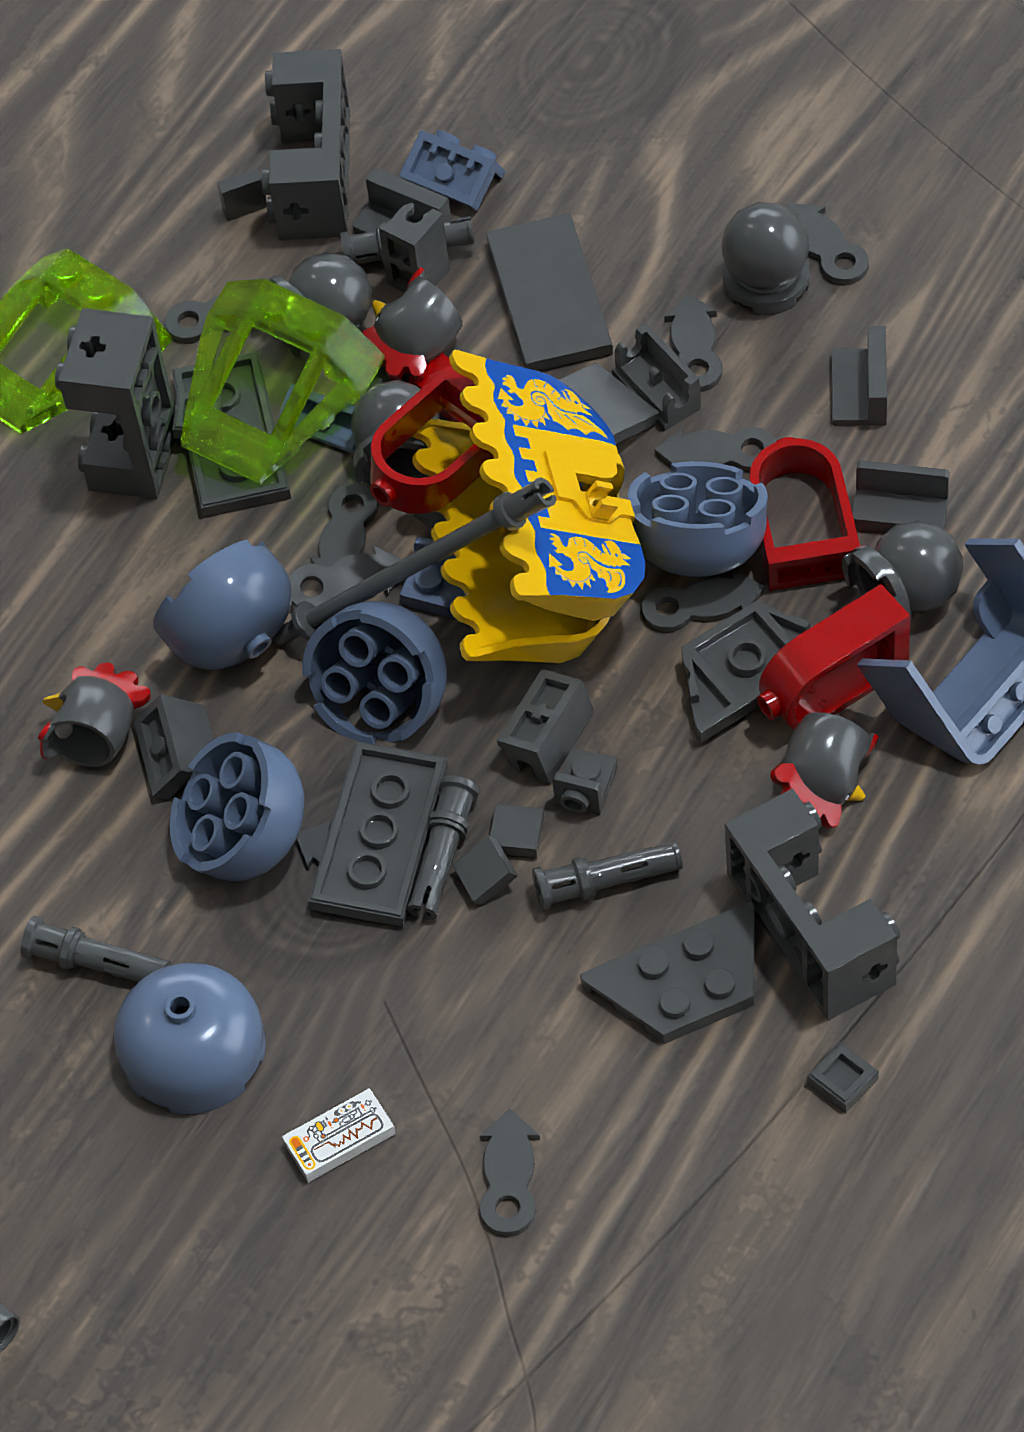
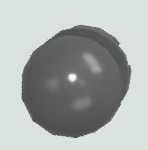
[721,202,810,315]
[258,252,372,361]
[351,380,440,485]
[842,520,963,623]

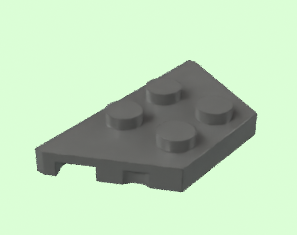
[681,600,810,743]
[580,901,755,1044]

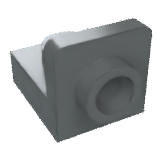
[552,747,618,815]

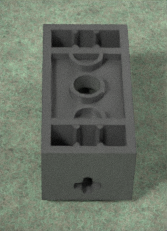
[262,49,350,240]
[55,308,176,499]
[725,788,900,1021]

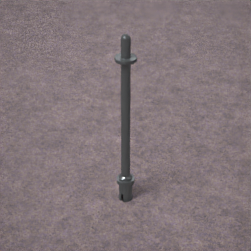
[273,477,556,645]

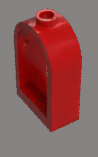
[370,364,495,514]
[750,437,860,591]
[757,584,910,730]

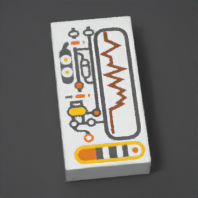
[282,1088,396,1183]

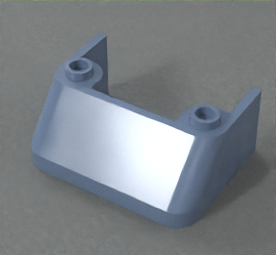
[857,538,1024,765]

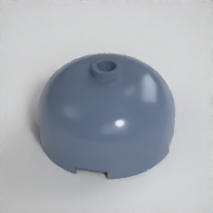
[627,461,768,577]
[153,540,292,670]
[302,601,447,744]
[170,732,305,882]
[114,963,266,1114]

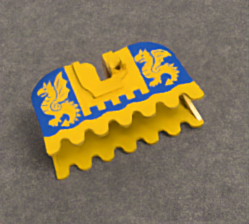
[411,349,645,663]

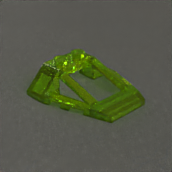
[0,248,172,434]
[180,279,385,484]

